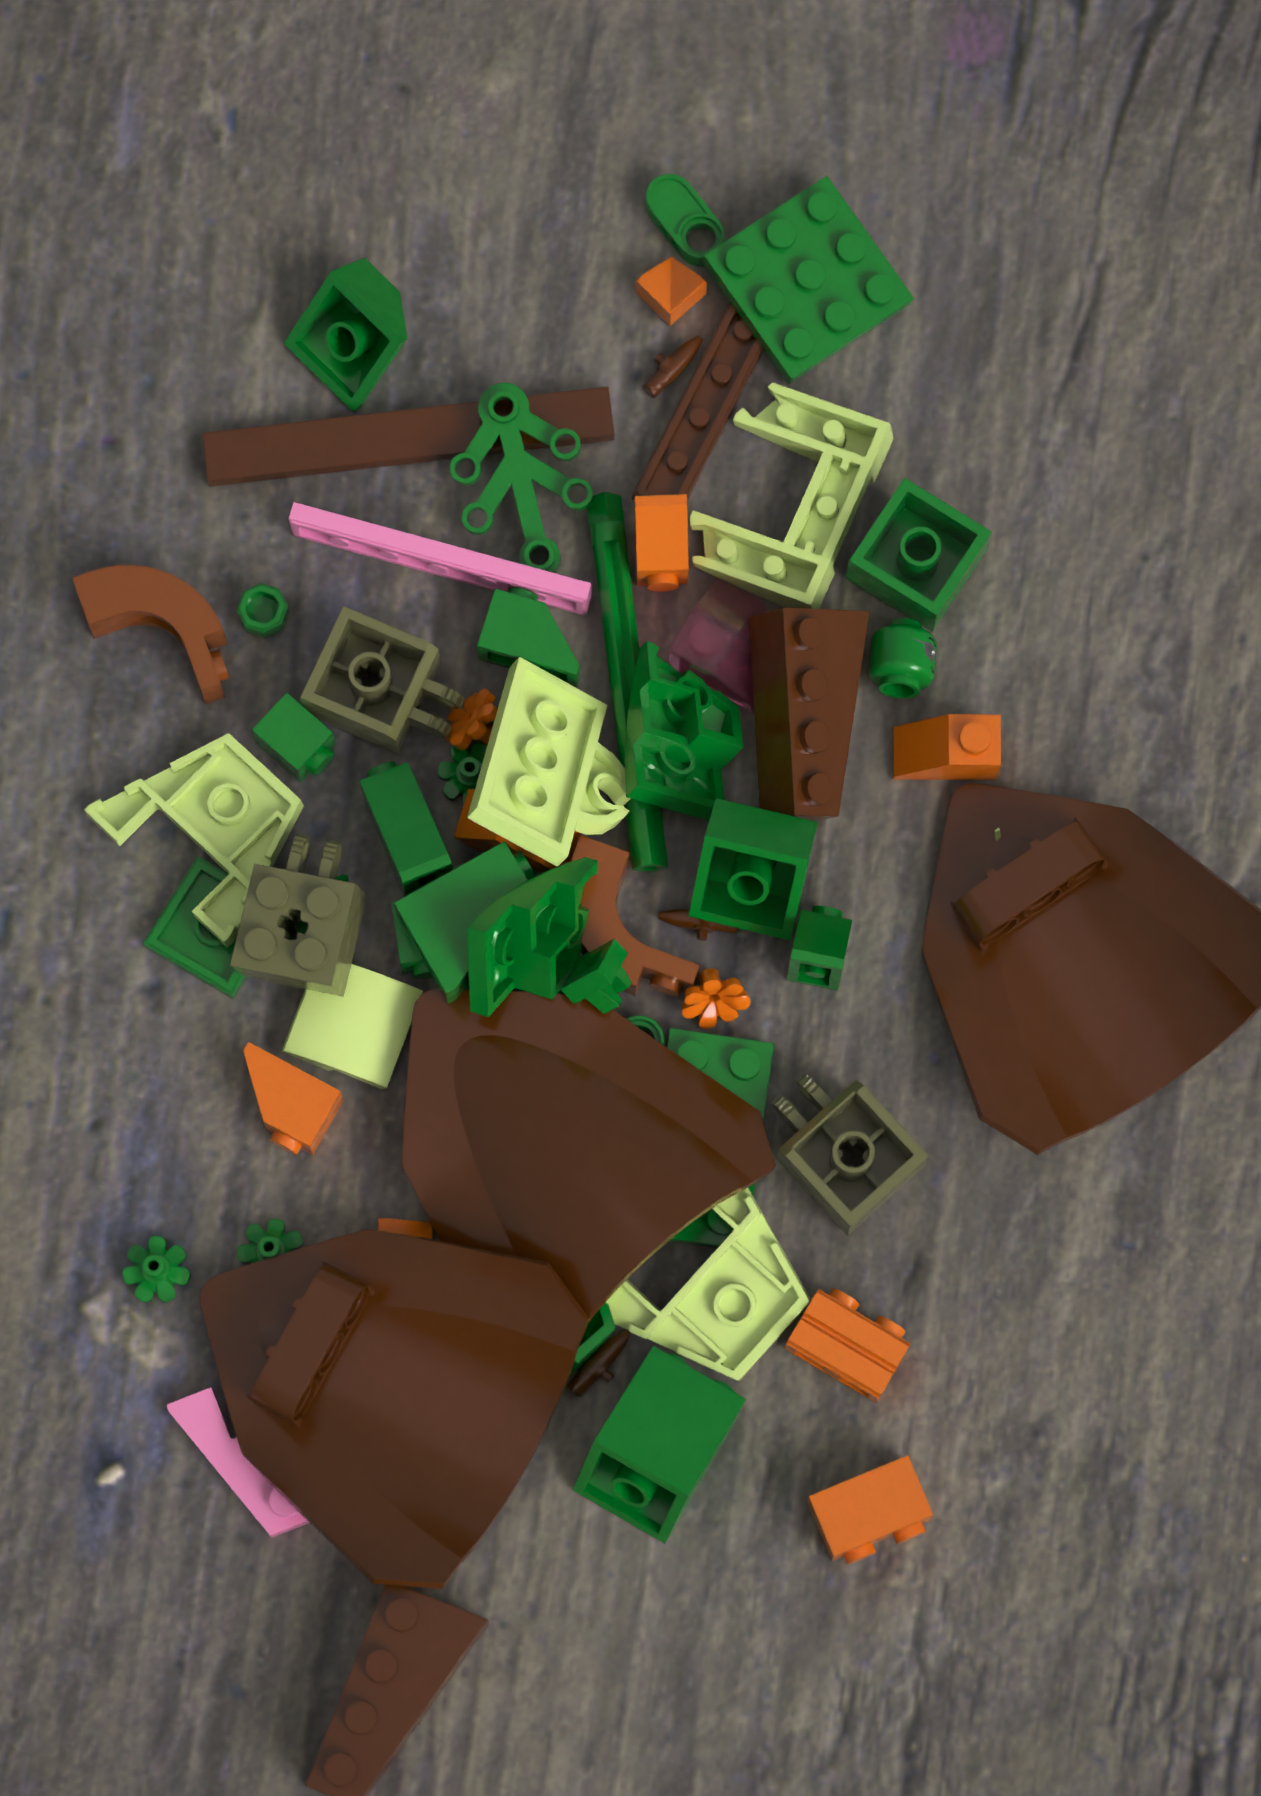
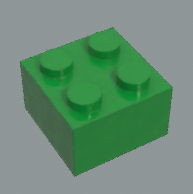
[846,478,992,632]
[688,798,818,941]

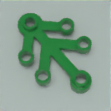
[450,383,593,573]

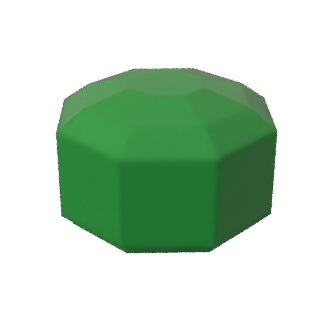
[236,583,289,638]

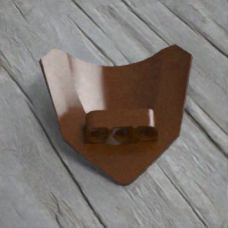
[922,783,1261,1155]
[402,989,776,1323]
[199,1229,590,1589]

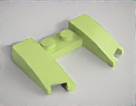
[690,382,894,609]

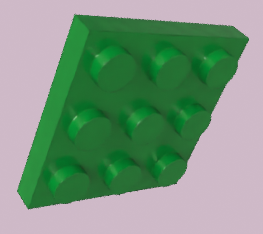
[701,176,914,385]

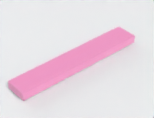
[288,502,592,615]

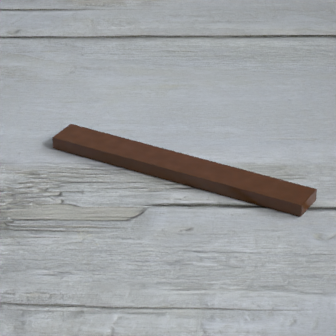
[202,386,615,487]

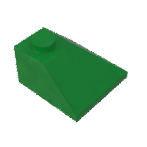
[283,257,408,412]

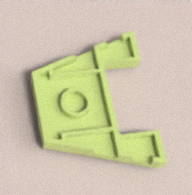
[84,733,304,948]
[606,1188,811,1381]

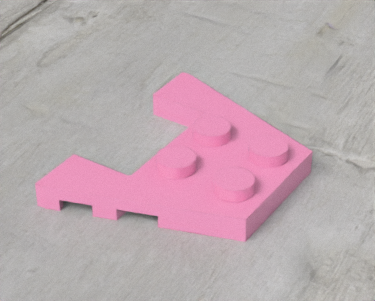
[166,1387,310,1538]

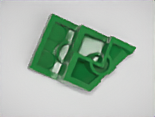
[625,641,743,821]
[467,857,598,1017]

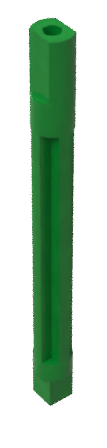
[587,492,668,873]

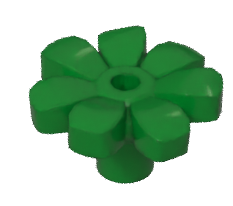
[437,743,487,804]
[237,1219,304,1264]
[122,1236,191,1304]

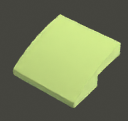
[281,964,423,1089]

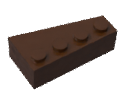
[749,607,870,821]
[305,1585,490,1796]

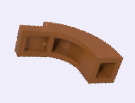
[72,565,229,704]
[571,835,700,997]

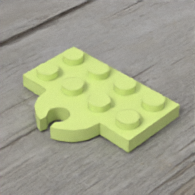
[467,656,630,867]

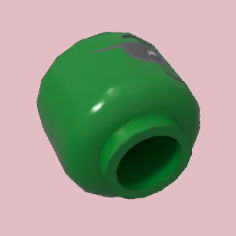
[868,618,937,699]

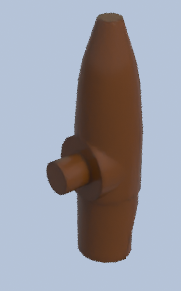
[643,335,703,398]
[658,909,738,941]
[566,1329,631,1397]

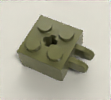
[300,606,465,754]
[230,834,365,997]
[771,1074,929,1236]

